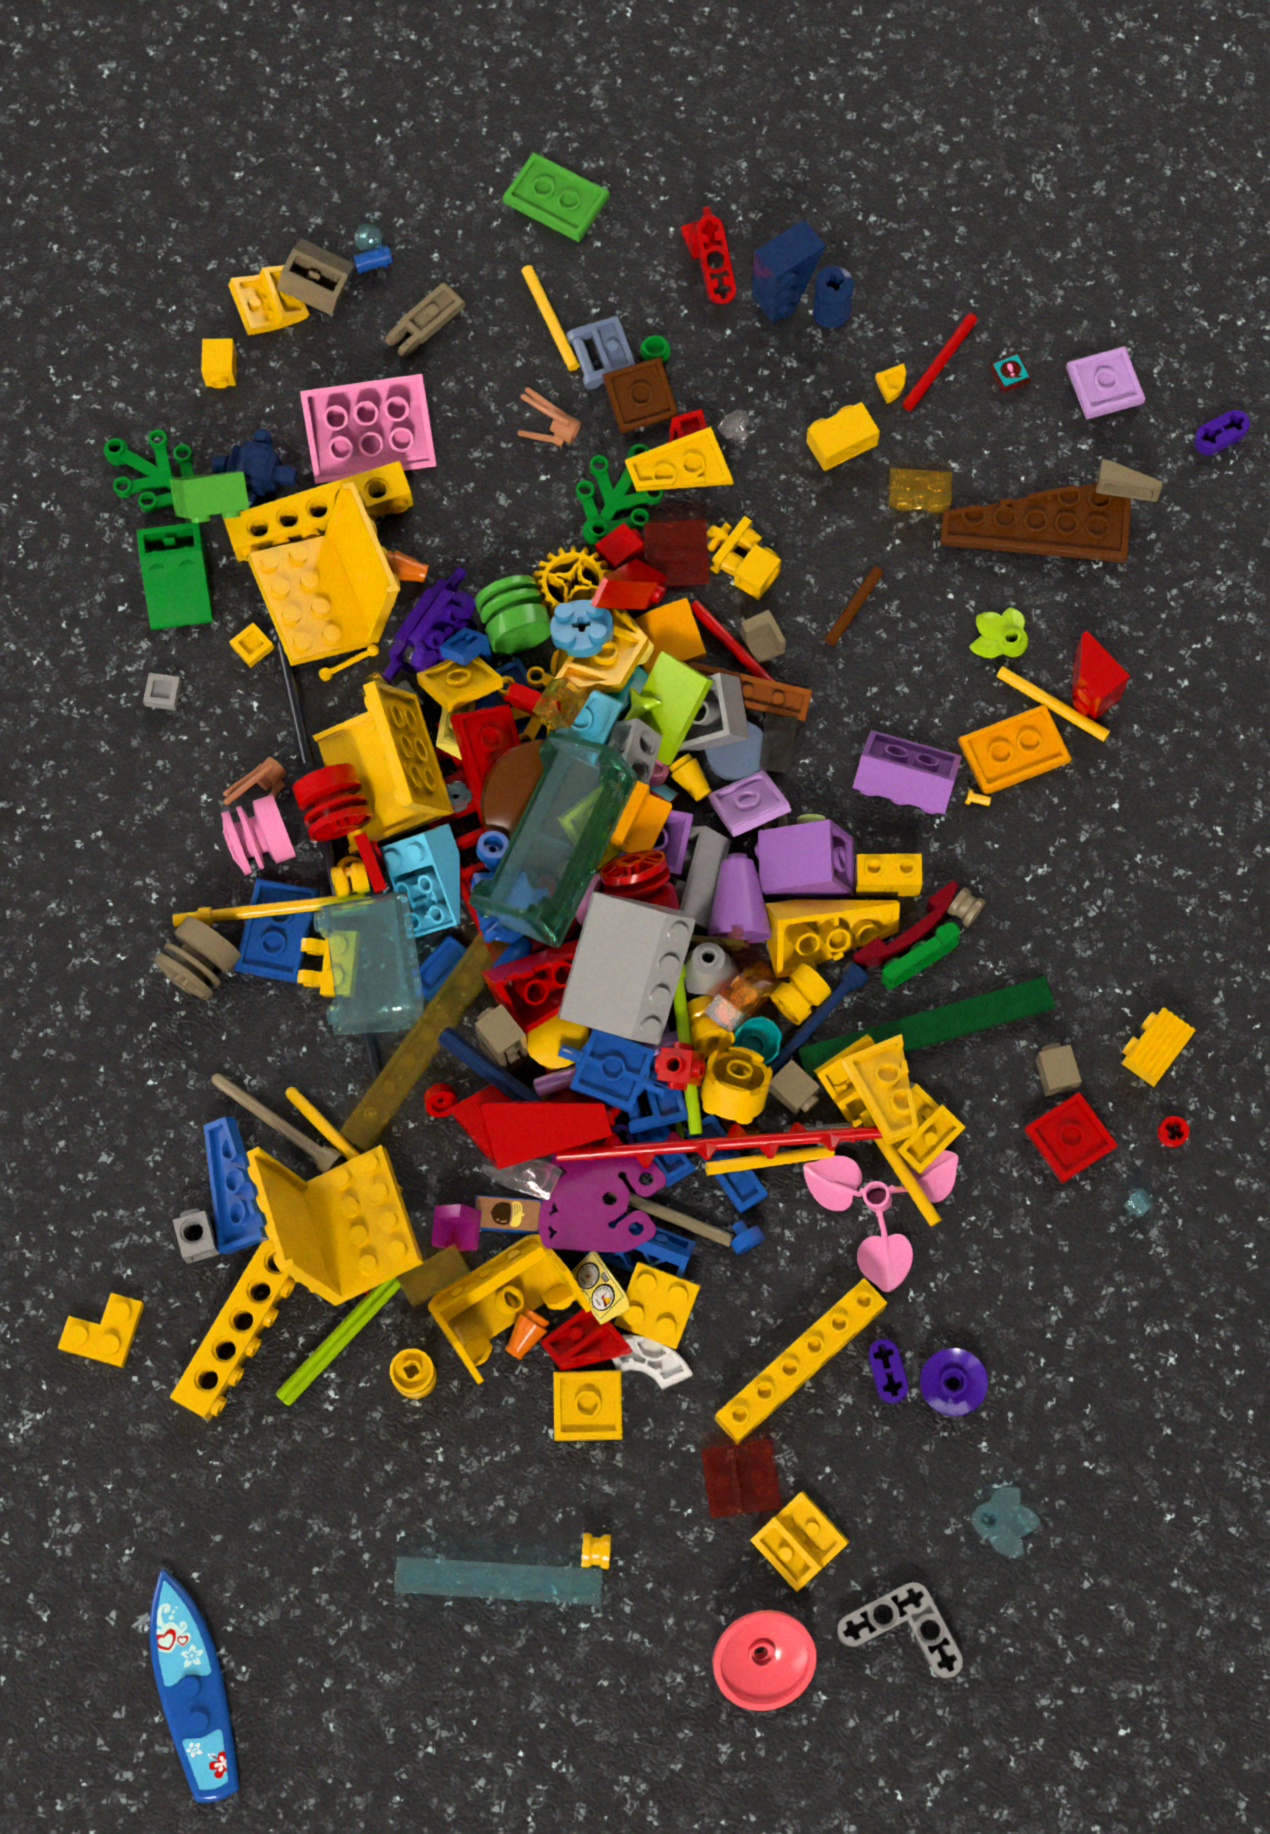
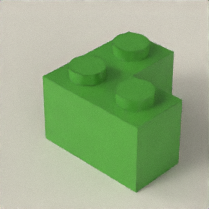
[169,471,249,523]

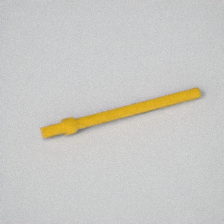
[173,893,366,927]

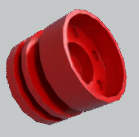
[292,763,373,841]
[600,850,679,909]

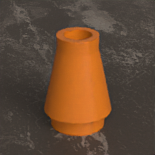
[387,550,429,583]
[505,1307,549,1360]

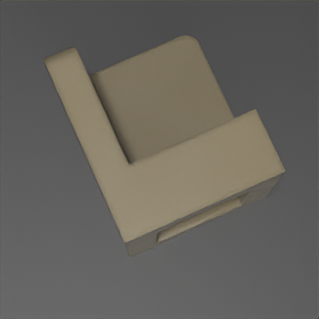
[740,610,786,664]

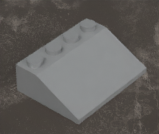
[557,891,696,1045]

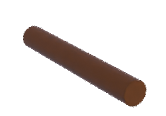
[824,566,884,646]

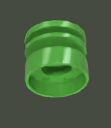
[474,575,551,654]

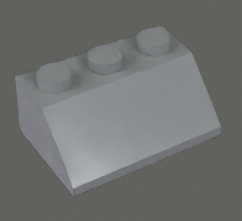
[668,826,731,931]

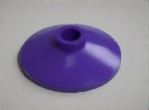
[920,1348,988,1416]

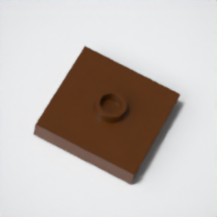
[602,357,679,434]

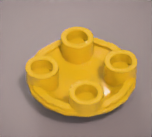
[526,1014,589,1070]

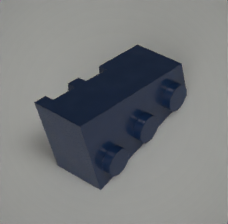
[752,219,826,323]

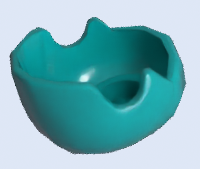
[732,1016,782,1066]

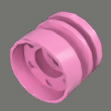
[221,794,296,875]

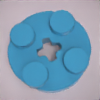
[550,599,614,657]

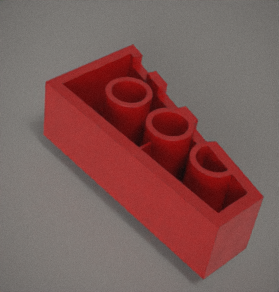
[481,939,579,1034]

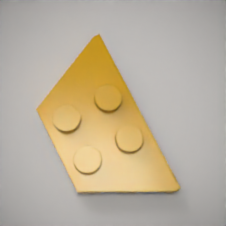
[550,608,649,695]

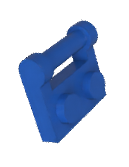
[628,1058,688,1134]

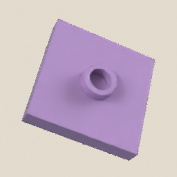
[1066,346,1145,420]
[707,770,791,837]

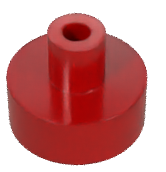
[423,1083,458,1117]

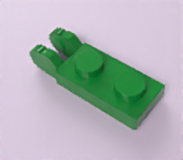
[881,922,960,990]

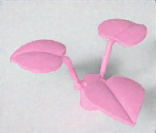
[803,1150,958,1292]

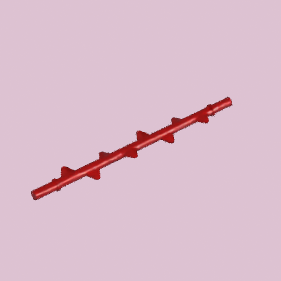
[556,1122,883,1168]

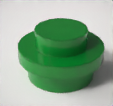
[640,335,670,363]

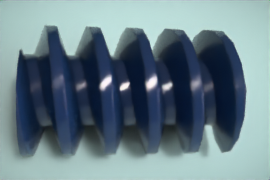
[812,266,854,328]

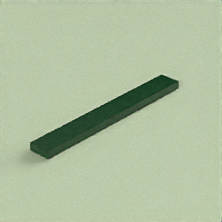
[797,976,1055,1080]

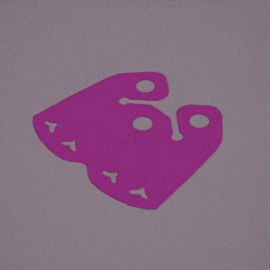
[538,1141,666,1252]

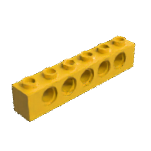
[223,461,414,562]
[170,1239,296,1421]
[715,1278,887,1445]

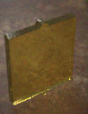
[688,935,745,952]

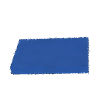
[234,878,320,983]

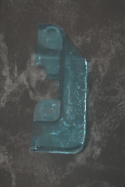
[314,891,424,1035]

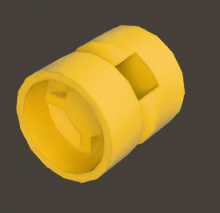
[770,963,831,1025]
[687,996,735,1058]
[390,1349,437,1399]

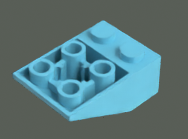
[379,823,460,938]

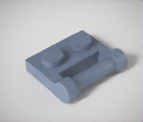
[566,316,635,389]

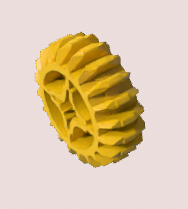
[533,545,612,627]

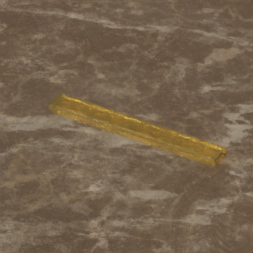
[339,931,510,1152]

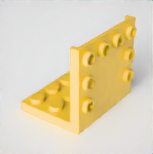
[247,482,400,666]
[313,681,454,854]
[247,1145,424,1306]

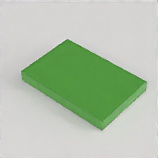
[503,152,610,242]

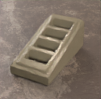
[1095,459,1163,502]

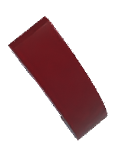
[851,880,958,968]

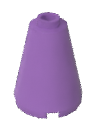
[707,853,771,944]

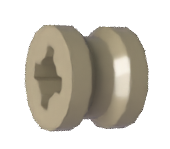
[947,887,986,928]

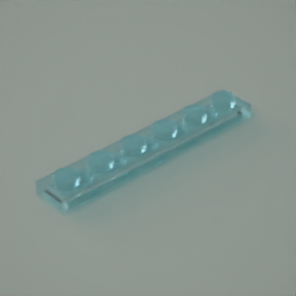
[394,1557,603,1606]

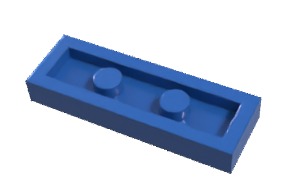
[685,1114,768,1215]

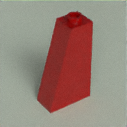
[476,1100,615,1169]

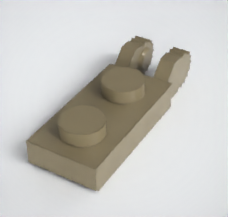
[385,283,465,358]

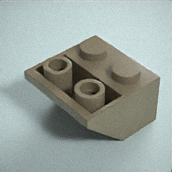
[277,238,356,316]

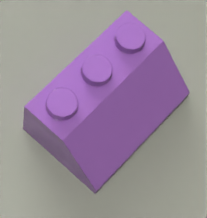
[853,730,962,815]

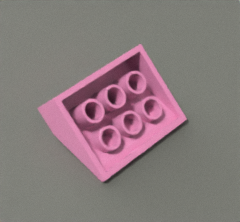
[300,373,436,484]

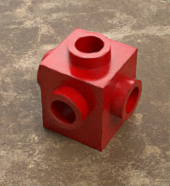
[655,1042,705,1091]

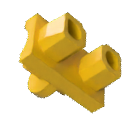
[707,516,762,576]

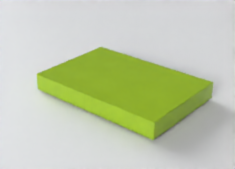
[639,651,713,765]

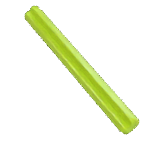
[276,1277,401,1406]

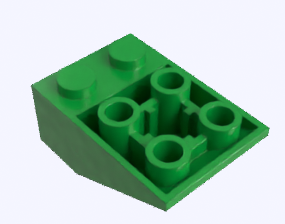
[137,523,213,630]

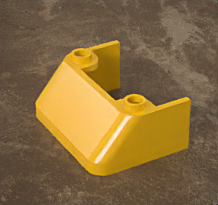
[428,1234,592,1385]

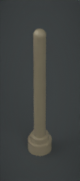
[211,1073,343,1173]

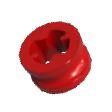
[1157,1116,1189,1147]

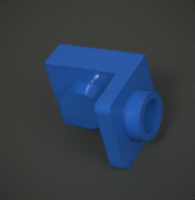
[439,627,492,666]

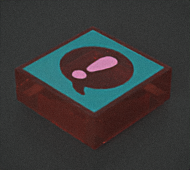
[990,352,1031,393]

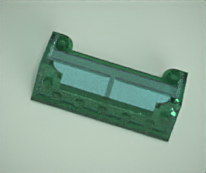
[468,731,639,949]

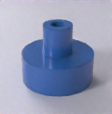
[730,1220,765,1255]

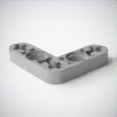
[837,1582,963,1678]

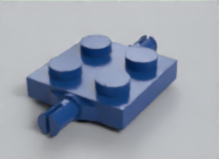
[558,1029,668,1113]

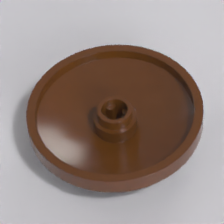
[480,739,603,869]

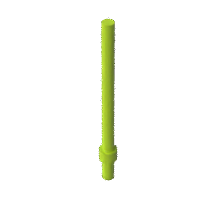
[673,964,703,1136]

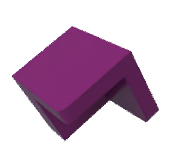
[431,1204,481,1251]

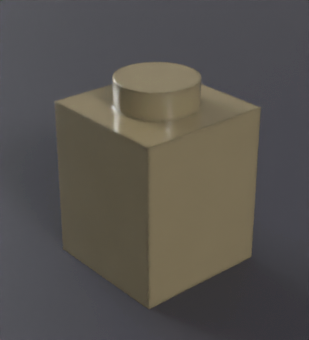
[1035,1043,1082,1097]
[768,1059,820,1116]

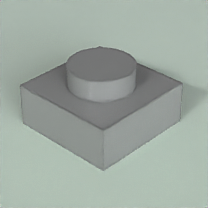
[143,673,182,710]

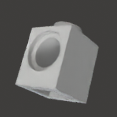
[173,1209,220,1264]

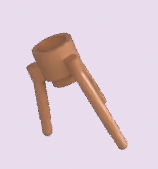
[517,387,581,447]
[223,757,287,805]

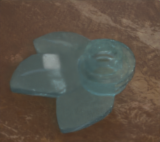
[971,1487,1040,1557]

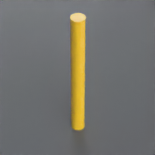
[521,265,580,371]
[996,666,1110,742]
[859,1109,942,1227]
[705,1146,835,1175]

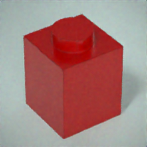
[595,522,645,571]

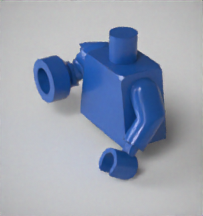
[470,831,551,943]

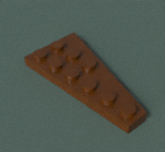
[940,480,1131,563]

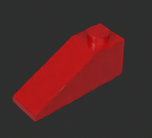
[591,558,667,609]

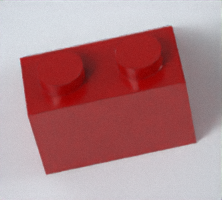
[1071,631,1130,721]

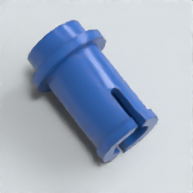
[353,244,393,274]

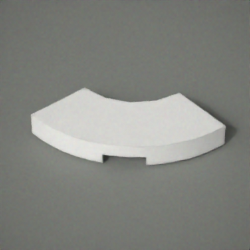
[612,1335,693,1390]

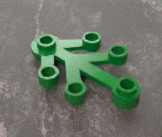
[104,429,194,513]
[575,444,663,546]

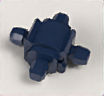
[211,428,298,511]

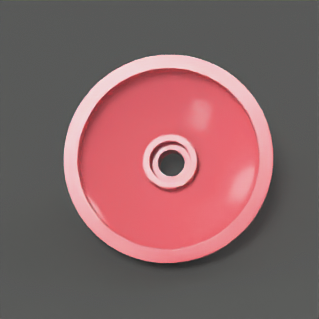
[713,1610,816,1711]

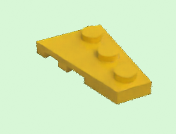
[625,427,733,491]
[842,1034,919,1145]

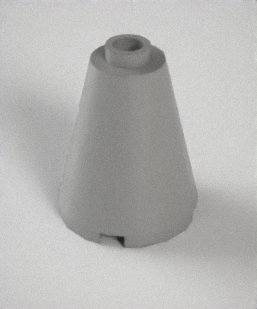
[684,943,740,1007]

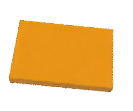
[958,704,1071,796]

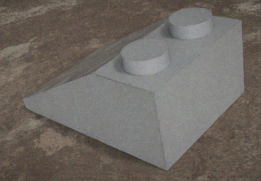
[676,673,749,755]

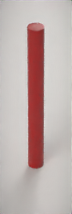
[902,313,978,411]
[690,600,776,682]

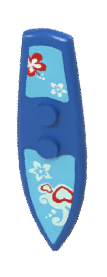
[149,1569,239,1803]

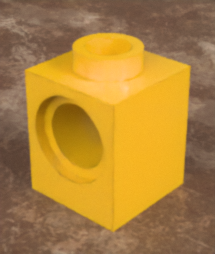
[201,339,237,389]
[734,544,781,600]

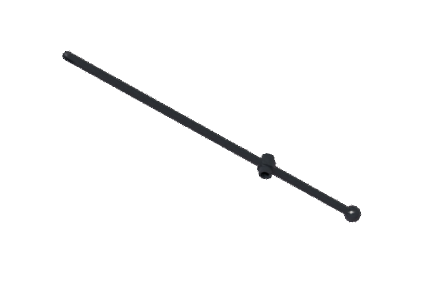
[268,625,386,1094]

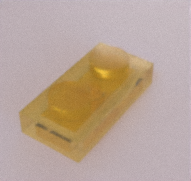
[396,1244,472,1307]

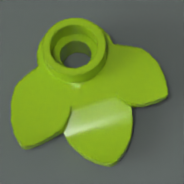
[970,607,1029,658]

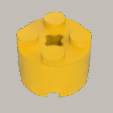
[700,1046,772,1124]

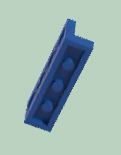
[576,1214,696,1278]

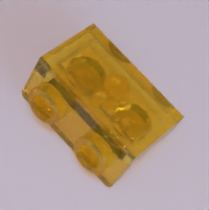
[888,468,952,513]

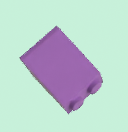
[755,819,855,900]

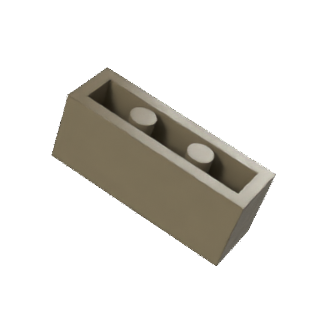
[475,1004,530,1074]

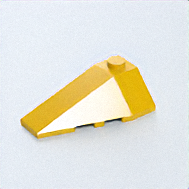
[765,899,900,978]

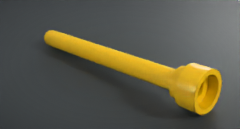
[285,1087,403,1193]

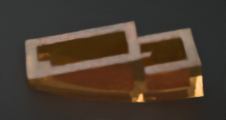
[704,961,785,1033]

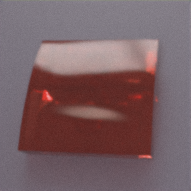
[644,518,709,586]
[701,1439,783,1518]

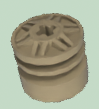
[153,915,241,1000]

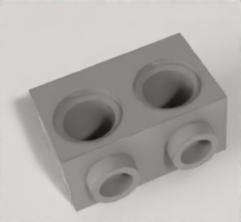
[599,718,662,796]

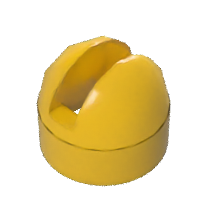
[494,1286,524,1316]

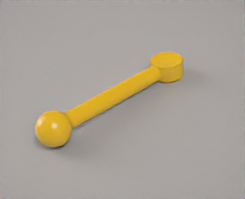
[319,644,379,681]

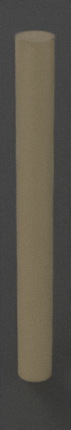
[607,1192,734,1247]

